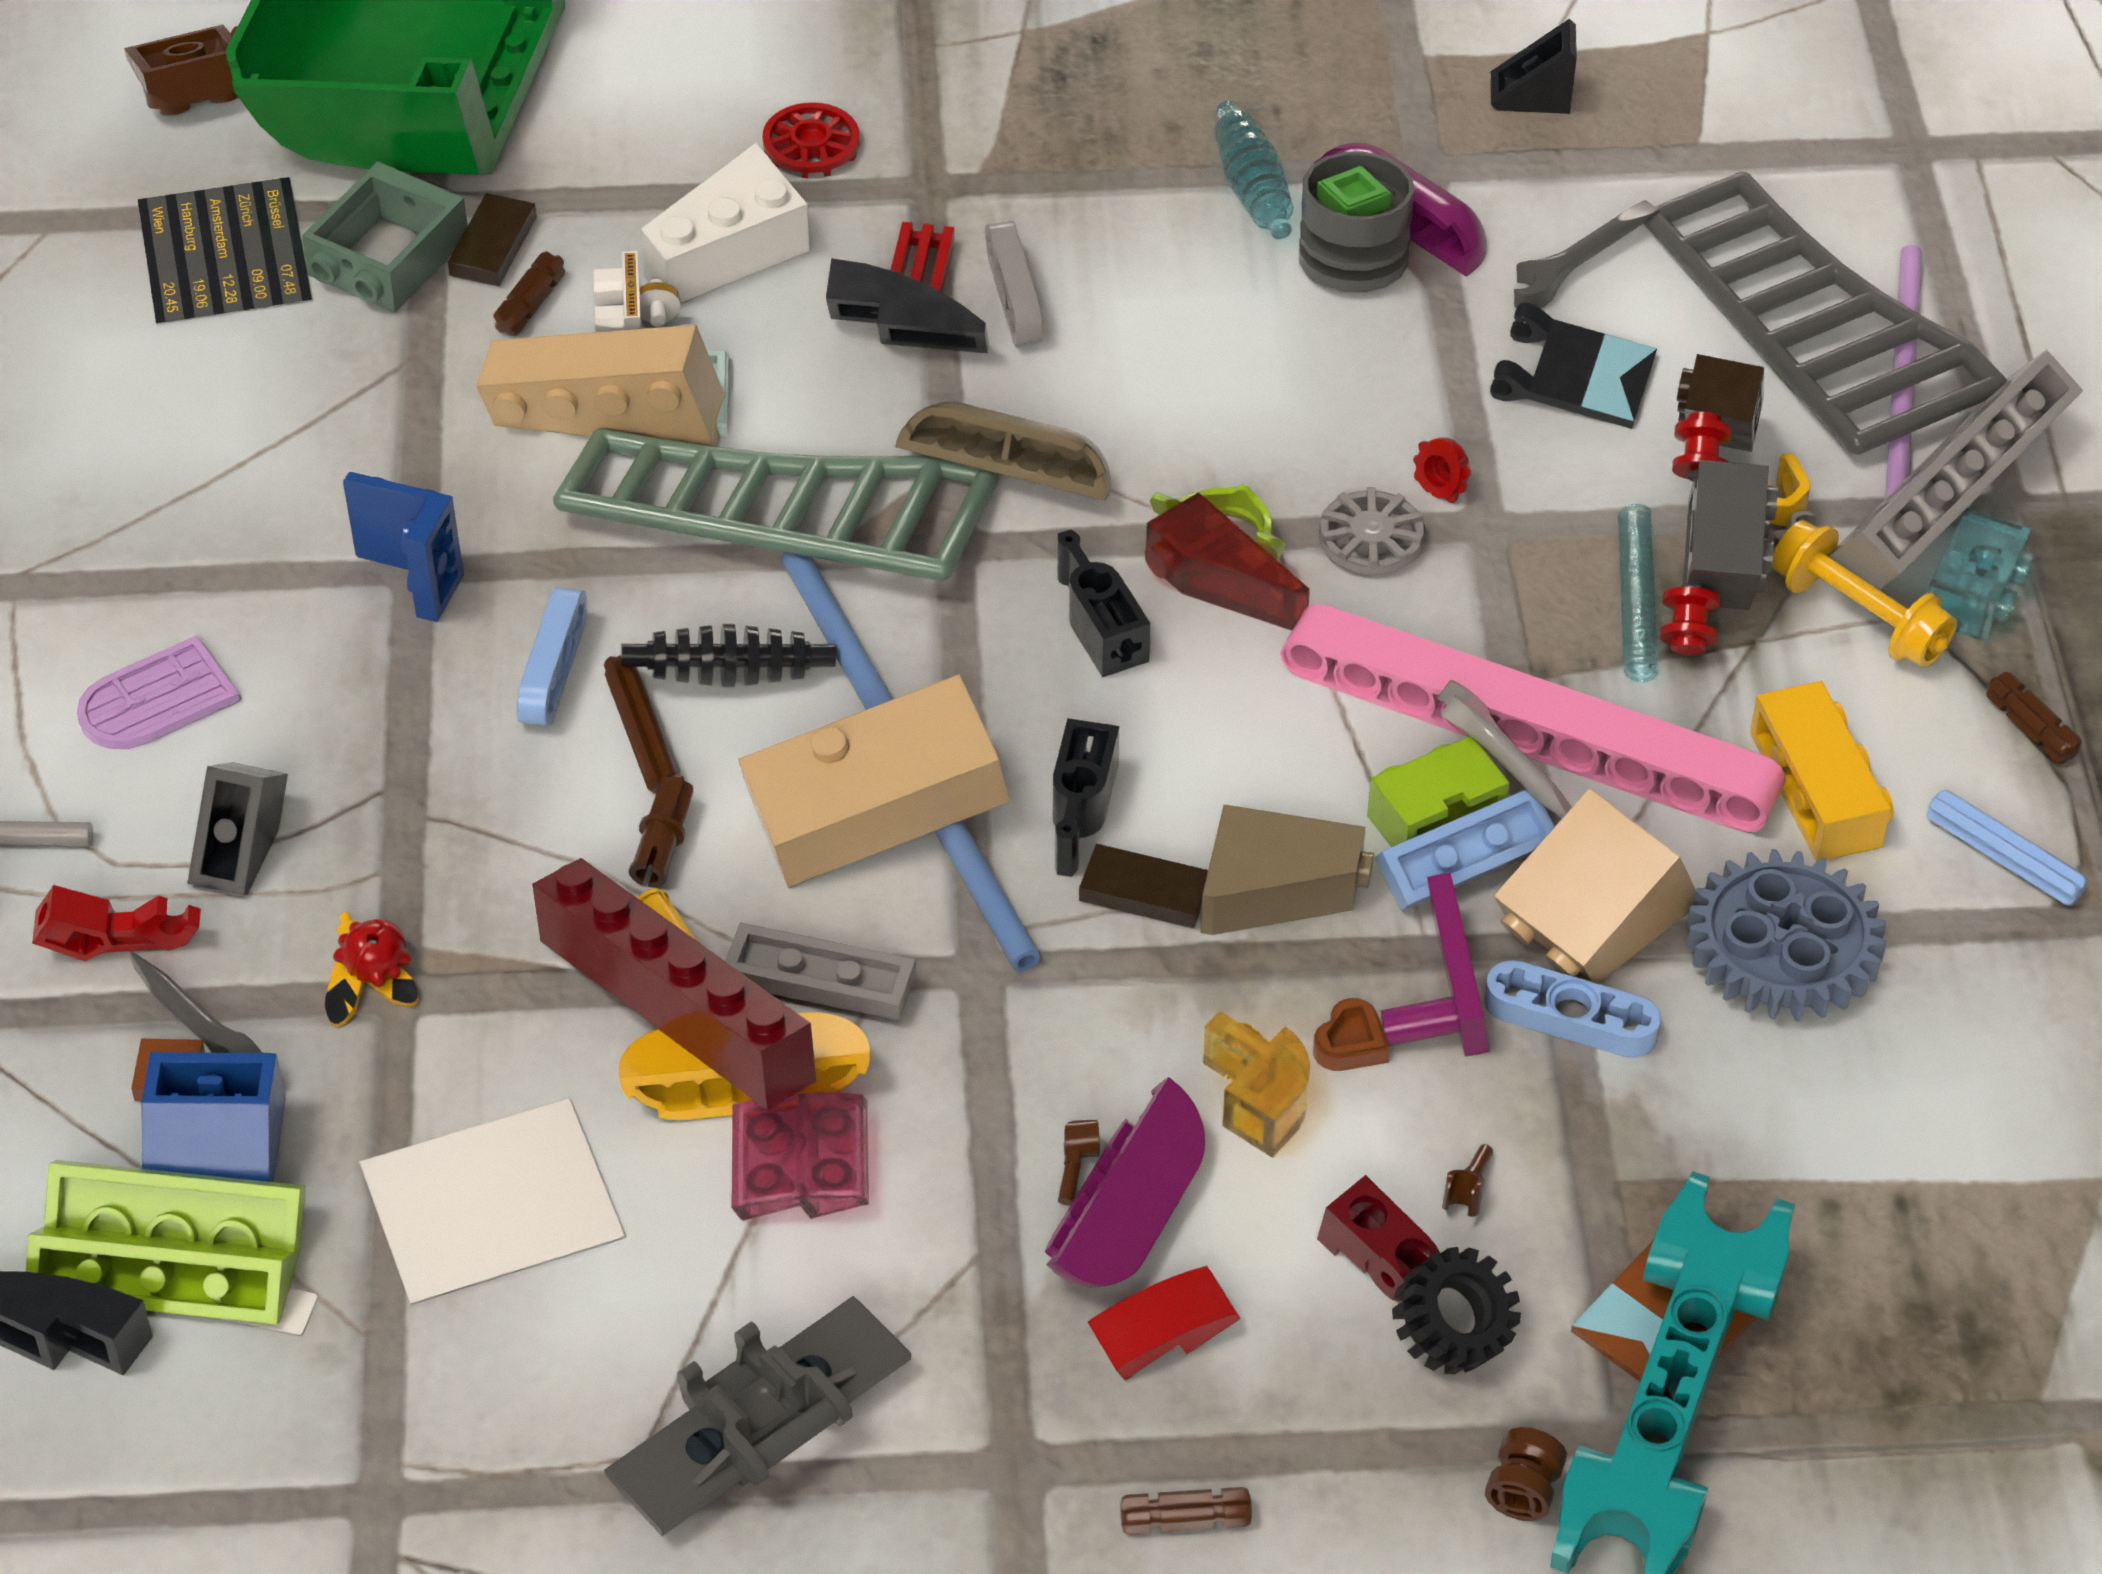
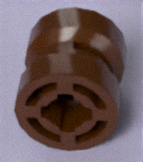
[1485,1427,1567,1521]

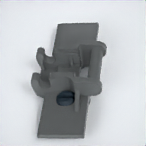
[604,1296,911,1536]

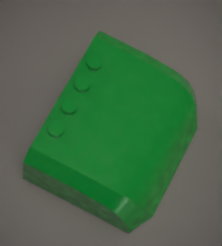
[225,0,565,175]

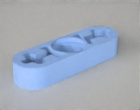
[517,587,587,726]
[1485,960,1661,1057]

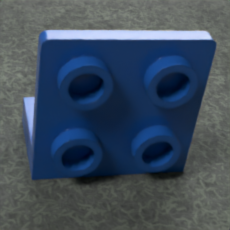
[343,472,464,622]

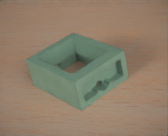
[302,161,468,312]

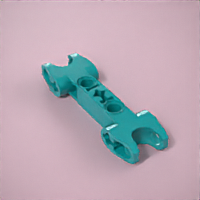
[1550,1171,1795,1574]

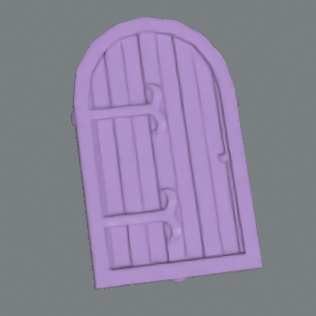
[77,635,240,749]

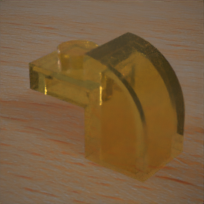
[1203,1011,1310,1158]

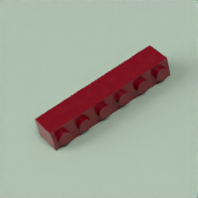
[532,858,816,1110]

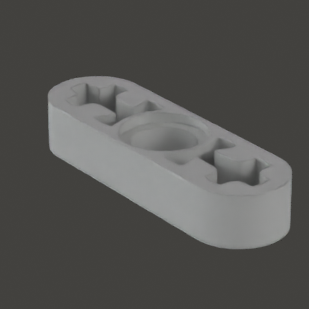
[985,221,1043,345]

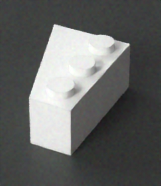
[641,143,810,303]

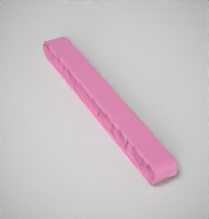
[1280,604,1786,832]

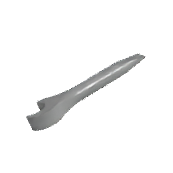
[1437,679,1572,818]

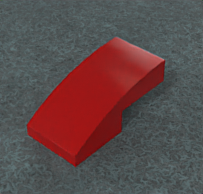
[1087,1265,1241,1380]

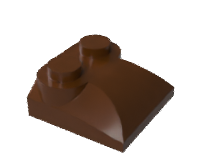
[124,24,238,115]

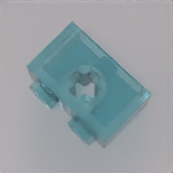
[1928,508,2035,643]

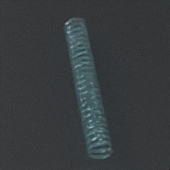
[1618,504,1658,683]

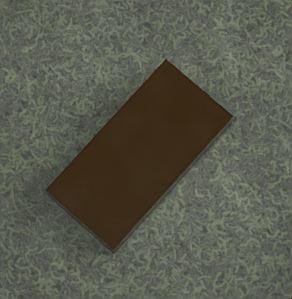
[448,193,537,286]
[1079,843,1208,928]

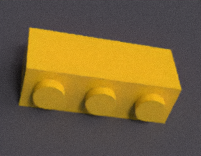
[1750,680,1894,861]

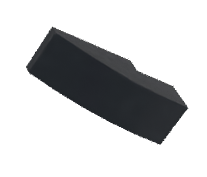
[826,258,989,354]
[0,1271,153,1376]

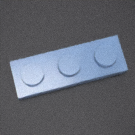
[1375,790,1555,911]

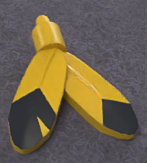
[325,912,419,1027]

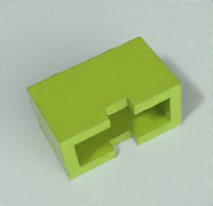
[1367,736,1510,847]

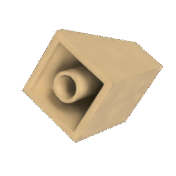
[1494,788,1696,984]

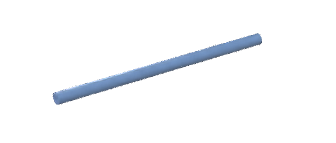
[782,553,1040,972]

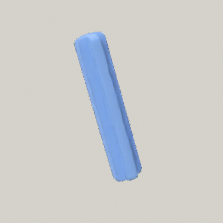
[1927,790,2088,906]

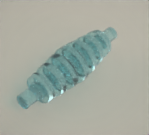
[1214,101,1293,239]

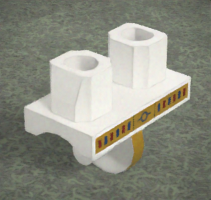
[593,251,681,332]

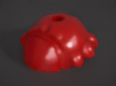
[1413,437,1471,503]
[333,919,411,987]

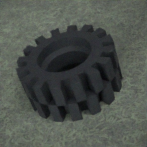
[1392,1247,1521,1375]

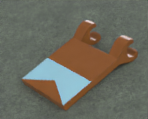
[1571,1239,1778,1401]

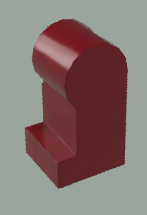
[1317,1175,1440,1303]

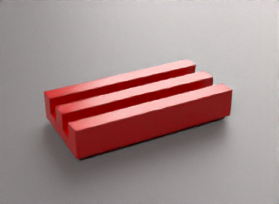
[890,221,955,292]

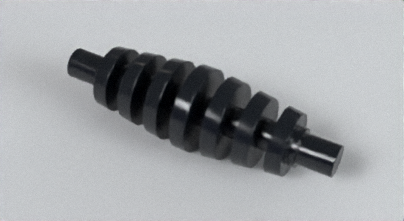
[621,624,836,687]

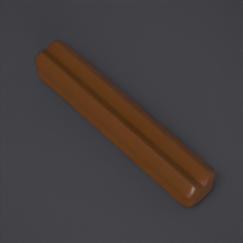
[604,655,677,794]

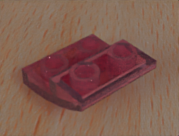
[731,1092,869,1221]

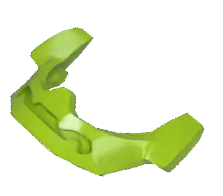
[1150,484,1287,559]

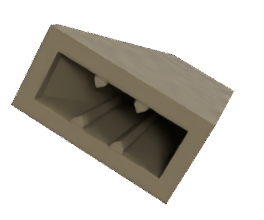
[1200,804,1374,935]

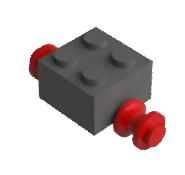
[1660,412,1778,655]

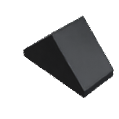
[1491,19,1577,114]

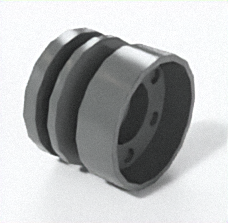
[1299,152,1414,292]

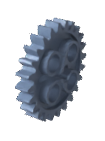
[1686,849,1887,1021]

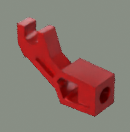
[32,885,201,962]

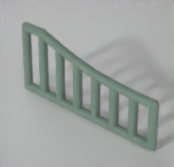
[553,428,999,581]

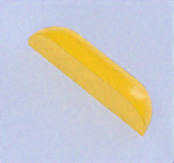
[619,1012,870,1121]

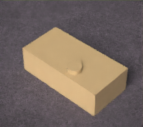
[738,674,1010,888]

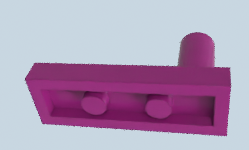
[1380,872,1489,1056]

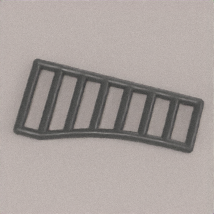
[1644,172,2007,455]

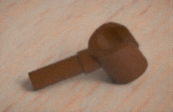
[1058,1120,1100,1205]
[1442,1144,1494,1217]

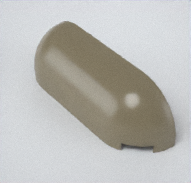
[895,401,1111,500]

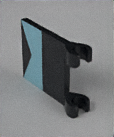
[1490,302,1657,429]

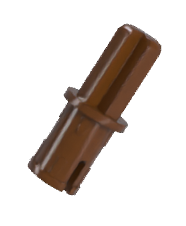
[628,774,694,888]

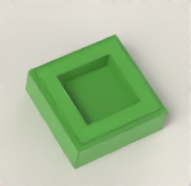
[1316,166,1392,216]

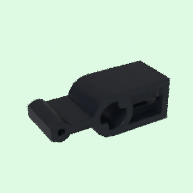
[1057,529,1150,678]
[1053,718,1120,877]

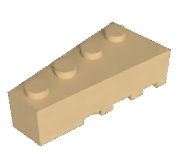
[476,325,729,447]

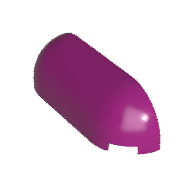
[1314,143,1486,277]
[1045,1077,1205,1287]

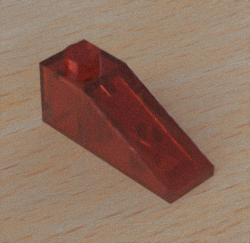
[1145,492,1310,631]

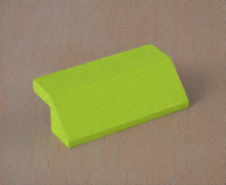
[25,1160,306,1325]

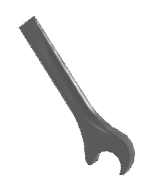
[1514,200,1660,308]
[130,951,262,1053]

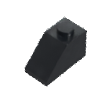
[187,762,288,896]

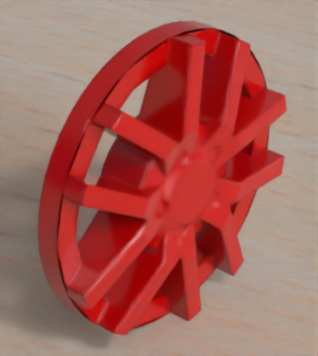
[762,102,860,178]

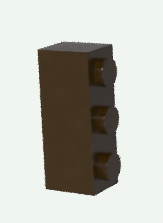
[1676,354,1764,452]

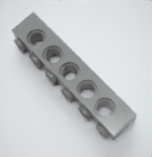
[1828,350,2083,589]

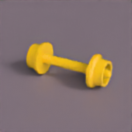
[1772,520,1957,668]

